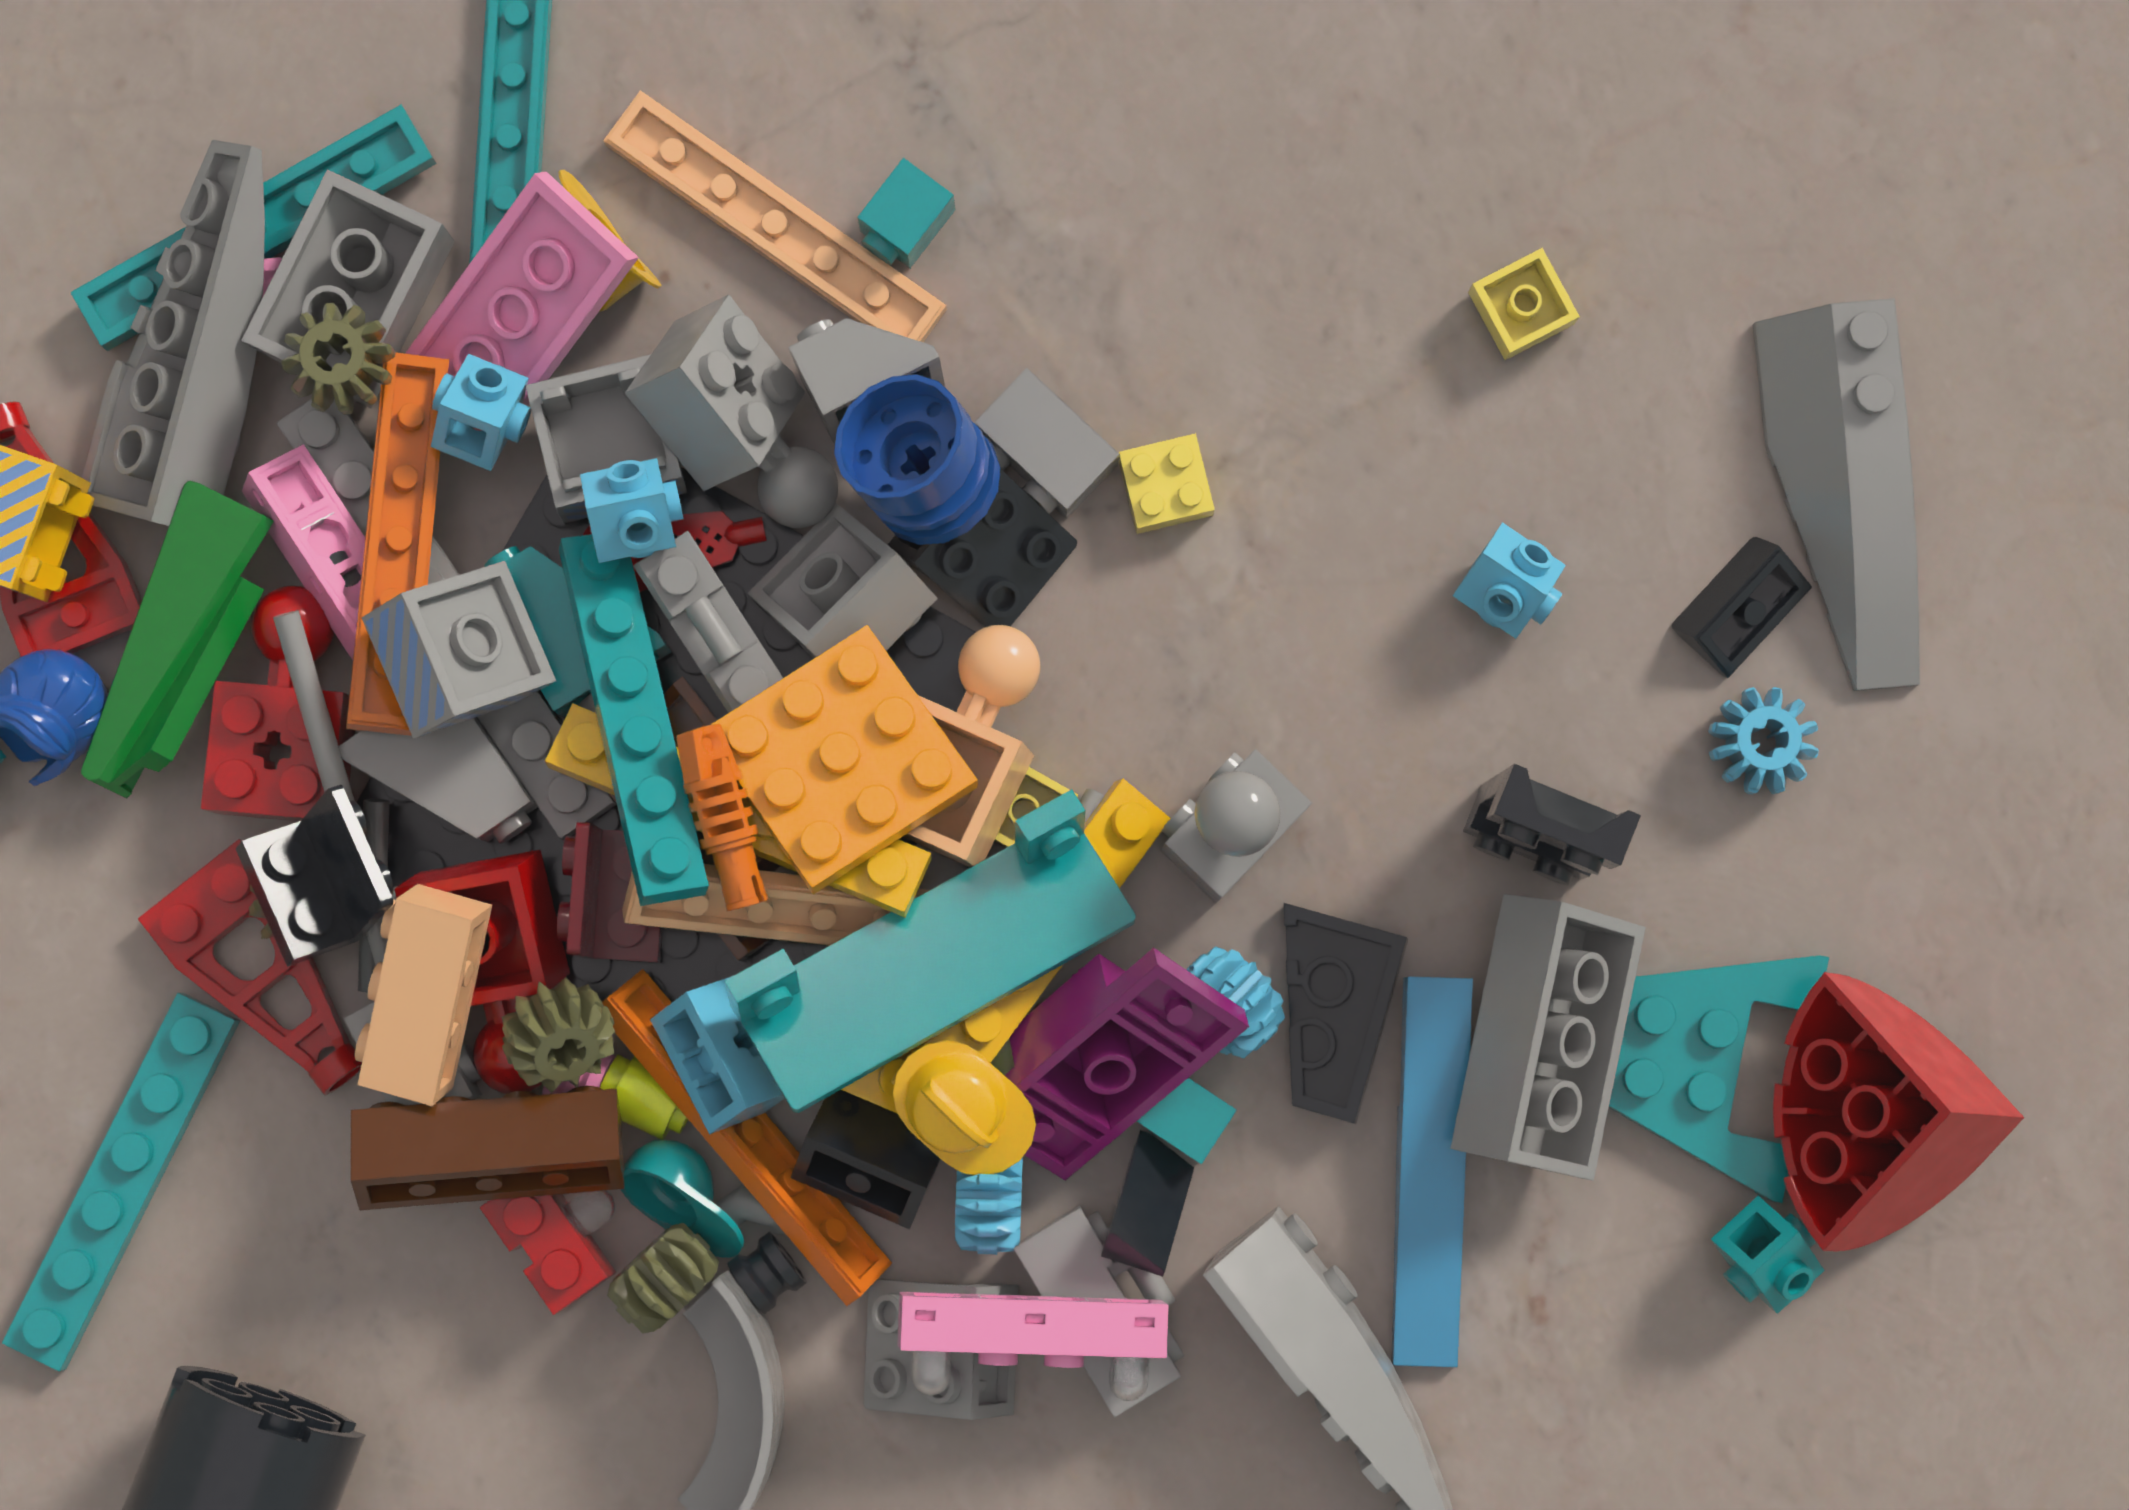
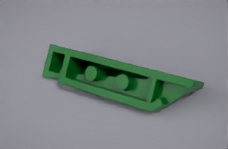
[81,481,274,799]

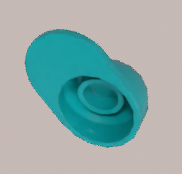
[621,1140,744,1258]

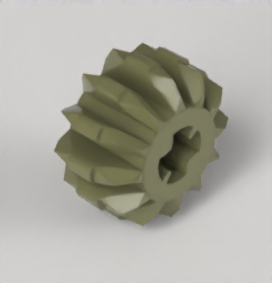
[281,303,395,415]
[502,977,615,1093]
[607,1223,719,1334]

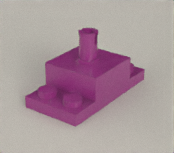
[1005,947,1249,1181]

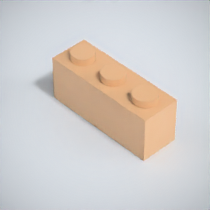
[355,884,492,1106]

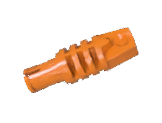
[676,724,769,911]

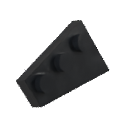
[1284,903,1408,1124]

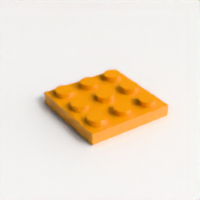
[711,625,978,895]

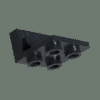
[887,469,1077,628]
[236,785,394,967]

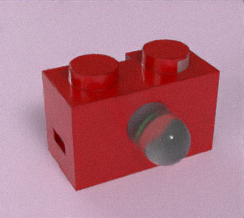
[479,1190,617,1315]

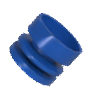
[834,374,1001,545]

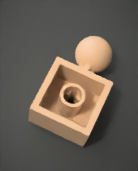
[903,625,1041,868]

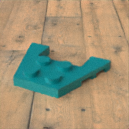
[1609,955,1829,1203]

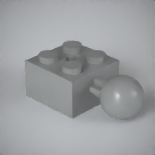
[625,295,838,528]
[1161,749,1312,903]

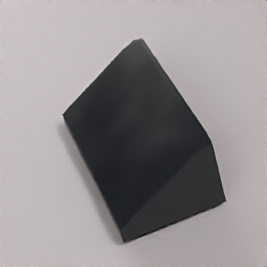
[1671,537,1812,678]
[1101,1130,1194,1277]

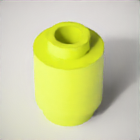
[600,1055,688,1140]

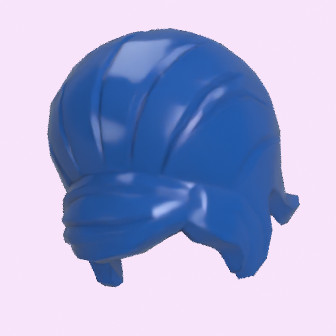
[0,649,108,786]

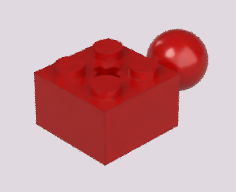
[201,585,355,822]
[394,849,570,1094]

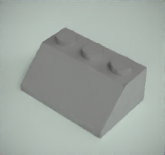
[241,169,455,409]

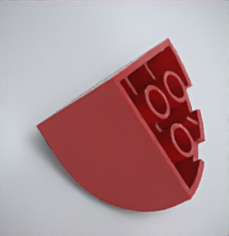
[1773,972,2025,1252]

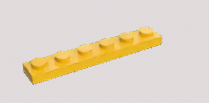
[545,703,932,918]
[890,778,1171,1084]

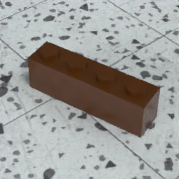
[351,1086,624,1211]

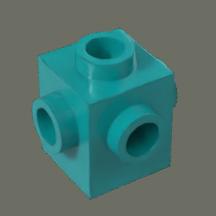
[1711,1196,1825,1314]

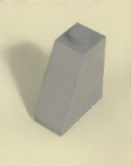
[339,717,538,844]

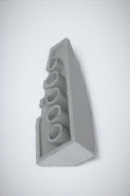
[82,140,265,526]
[1753,298,1920,691]
[1203,1206,1453,1510]

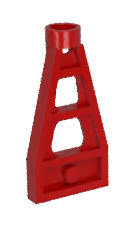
[0,402,142,657]
[138,839,362,1095]

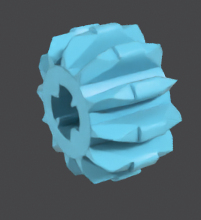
[1708,687,1819,795]
[1186,946,1285,1059]
[955,1158,1023,1255]

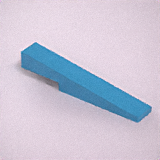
[1392,977,1473,1367]

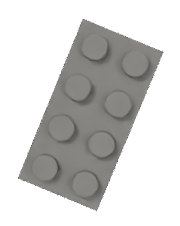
[1450,894,1646,1181]

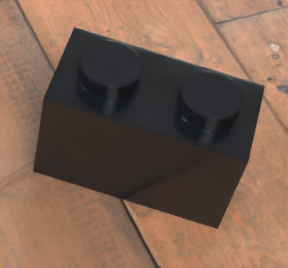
[791,1090,941,1230]

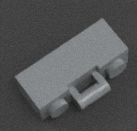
[634,531,783,713]
[1013,1205,1184,1418]

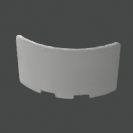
[678,1269,785,1510]

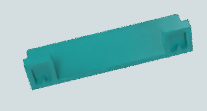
[724,789,1136,1113]

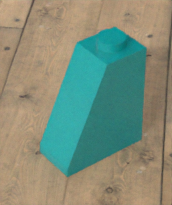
[484,546,672,718]

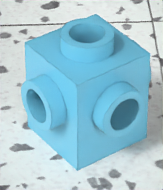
[431,354,531,471]
[580,458,684,563]
[1453,522,1566,639]

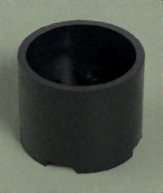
[122,1366,366,1510]

